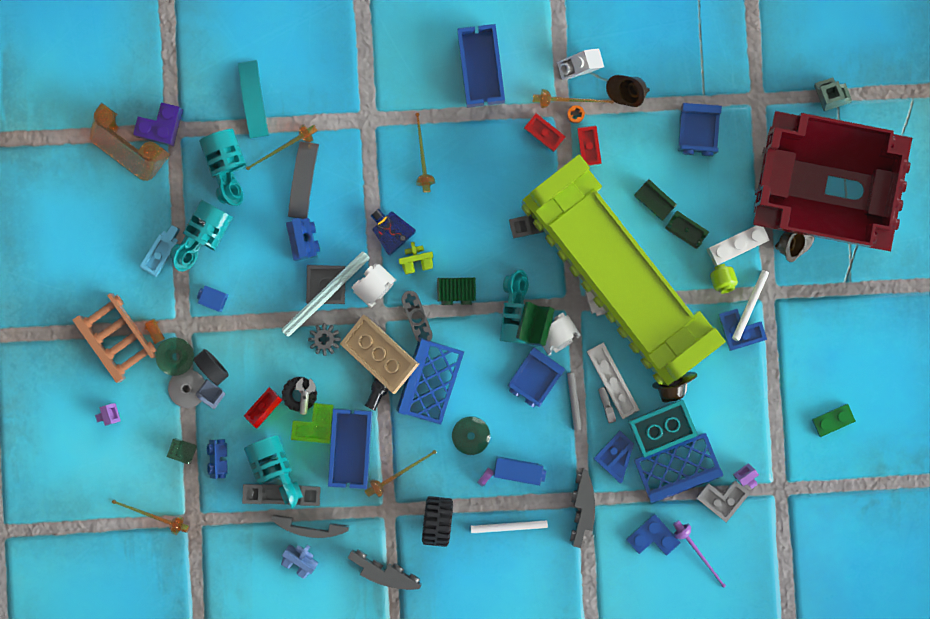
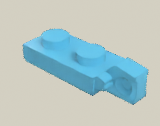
[140,225,180,277]

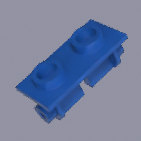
[207,439,228,479]

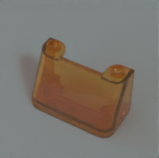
[90,103,171,181]

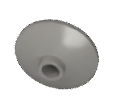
[168,370,205,408]

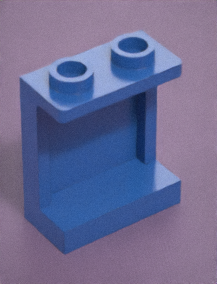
[678,103,722,156]
[508,347,566,408]

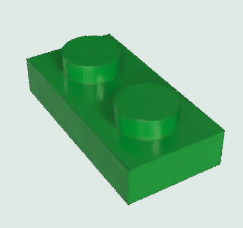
[812,404,856,437]

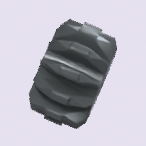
[308,323,341,356]

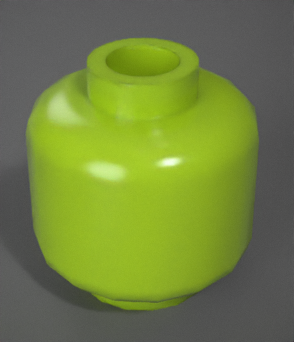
[710,264,738,294]

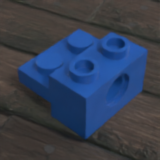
[286,218,320,261]

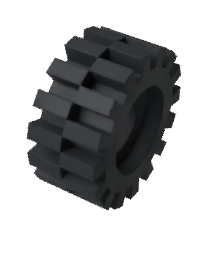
[282,377,317,412]

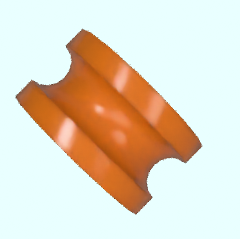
[567,105,585,123]

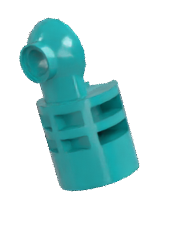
[199,129,246,206]
[170,200,233,272]
[500,269,529,344]
[244,435,303,509]

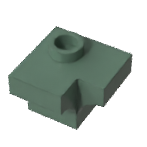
[814,78,852,111]

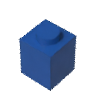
[197,286,228,312]

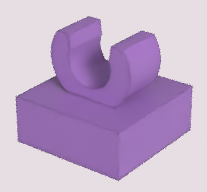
[95,403,121,426]
[733,463,759,489]

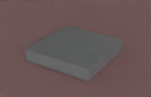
[306,265,346,304]

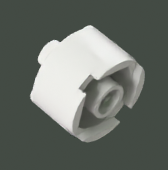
[352,263,396,308]
[543,313,581,356]

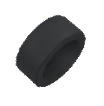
[194,349,229,385]

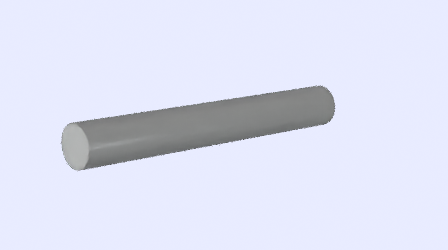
[567,372,582,430]

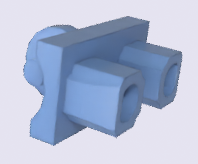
[281,544,319,579]

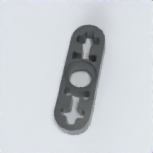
[402,291,433,341]

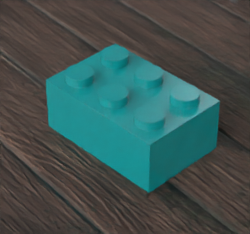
[628,399,698,457]

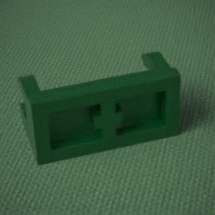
[665,211,709,249]

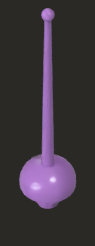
[673,520,726,588]

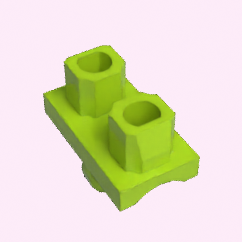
[399,242,434,275]

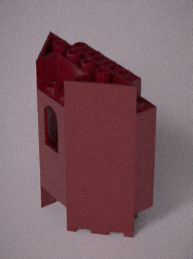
[753,111,913,252]

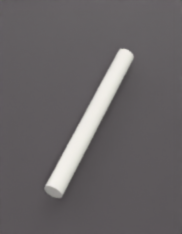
[732,270,769,341]
[471,520,548,533]

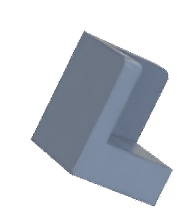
[196,379,225,409]

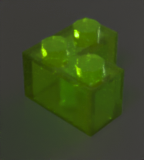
[291,403,335,444]

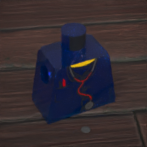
[371,209,416,256]

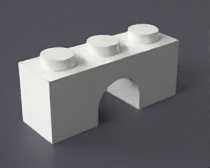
[707,226,770,266]

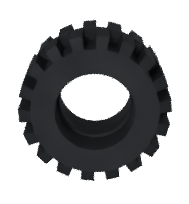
[422,496,453,547]

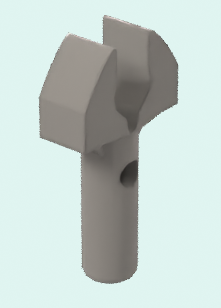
[295,378,316,415]
[598,387,616,423]

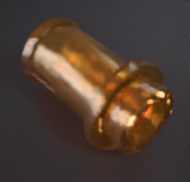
[144,319,165,344]

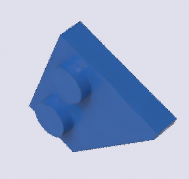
[594,430,634,484]

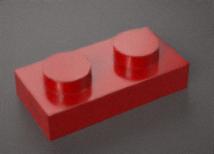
[524,113,566,152]
[577,126,602,166]
[244,387,282,428]

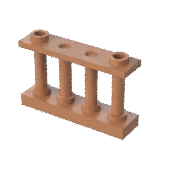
[73,293,157,383]

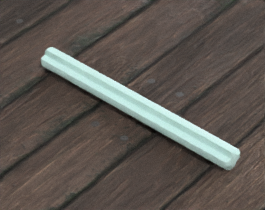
[282,252,370,337]

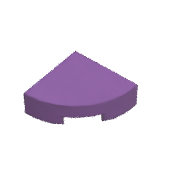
[477,467,494,486]

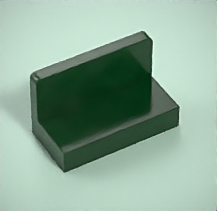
[634,179,677,221]
[516,302,555,346]

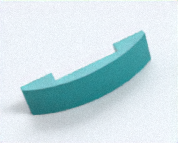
[238,60,269,138]

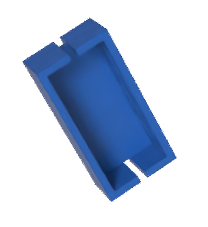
[457,24,505,108]
[328,409,373,489]

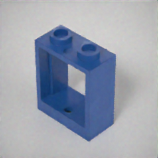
[494,456,546,486]

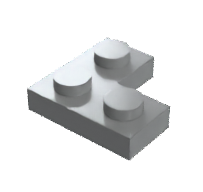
[696,480,750,523]

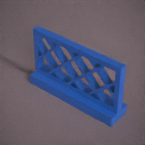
[396,337,464,425]
[634,433,723,504]

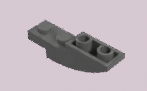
[570,468,595,548]
[348,549,422,590]

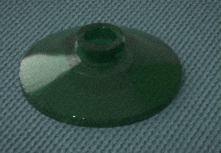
[156,337,194,376]
[452,417,490,455]

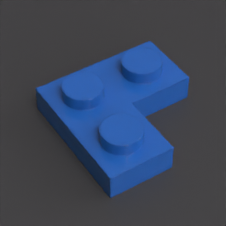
[718,309,767,351]
[626,514,681,556]

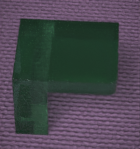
[167,438,197,464]

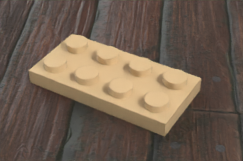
[340,314,419,394]

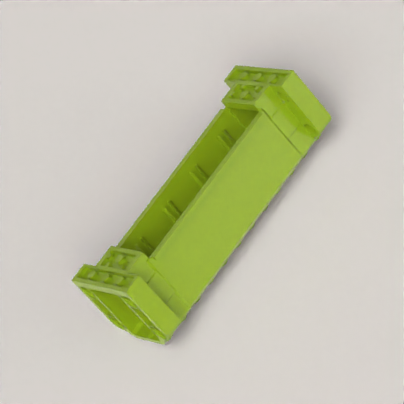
[521,154,726,385]

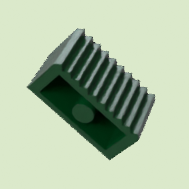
[437,277,476,305]

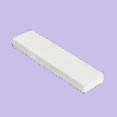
[586,342,639,419]

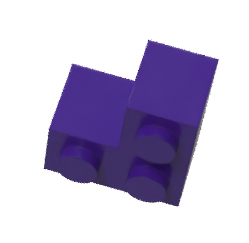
[133,102,183,147]

